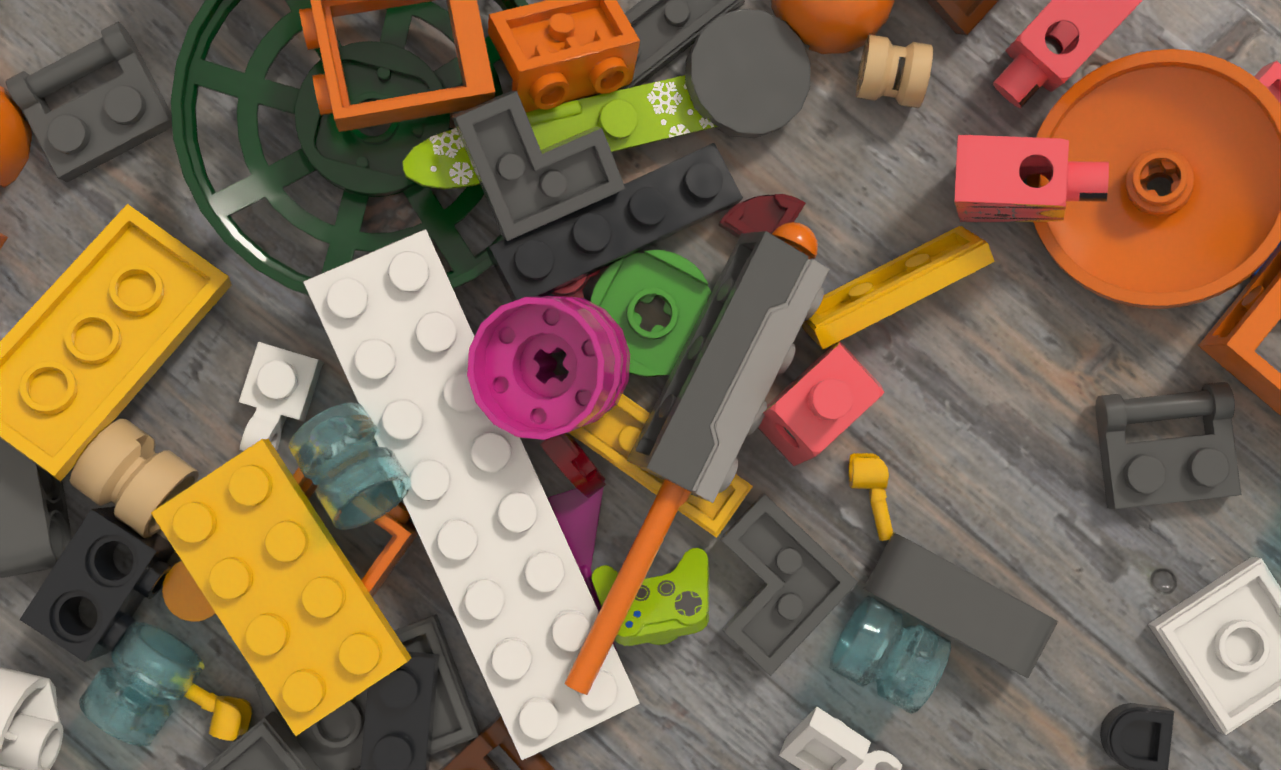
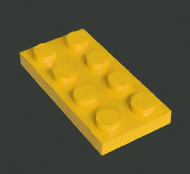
[0,204,232,482]
[151,439,412,736]

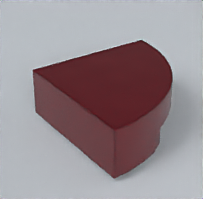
[718,194,806,238]
[540,433,606,498]

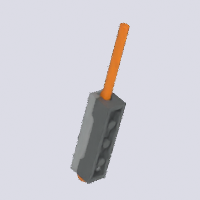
[564,222,830,695]

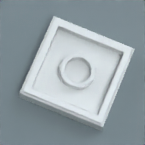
[1148,556,1281,735]

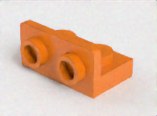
[488,0,640,112]

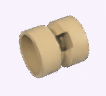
[69,419,199,538]

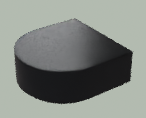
[1100,703,1174,770]

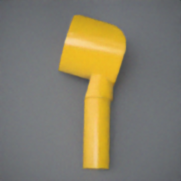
[848,453,893,541]
[168,674,252,741]

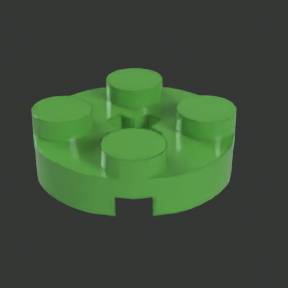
[590,250,712,377]

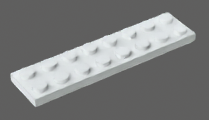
[304,229,640,760]

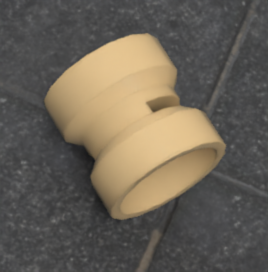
[856,34,933,108]

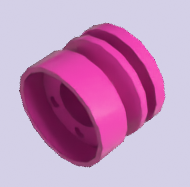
[467,296,630,440]

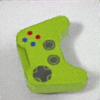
[591,548,709,646]

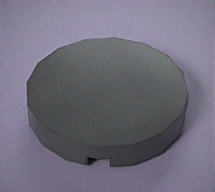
[685,9,811,138]

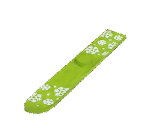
[402,75,718,190]

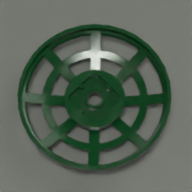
[171,0,529,296]

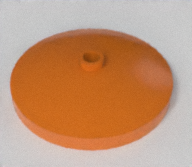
[1027,49,1281,309]

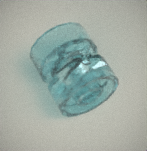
[289,403,411,530]
[829,596,951,714]
[79,622,205,746]

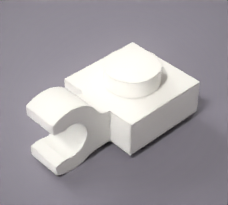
[239,342,324,451]
[779,707,902,770]

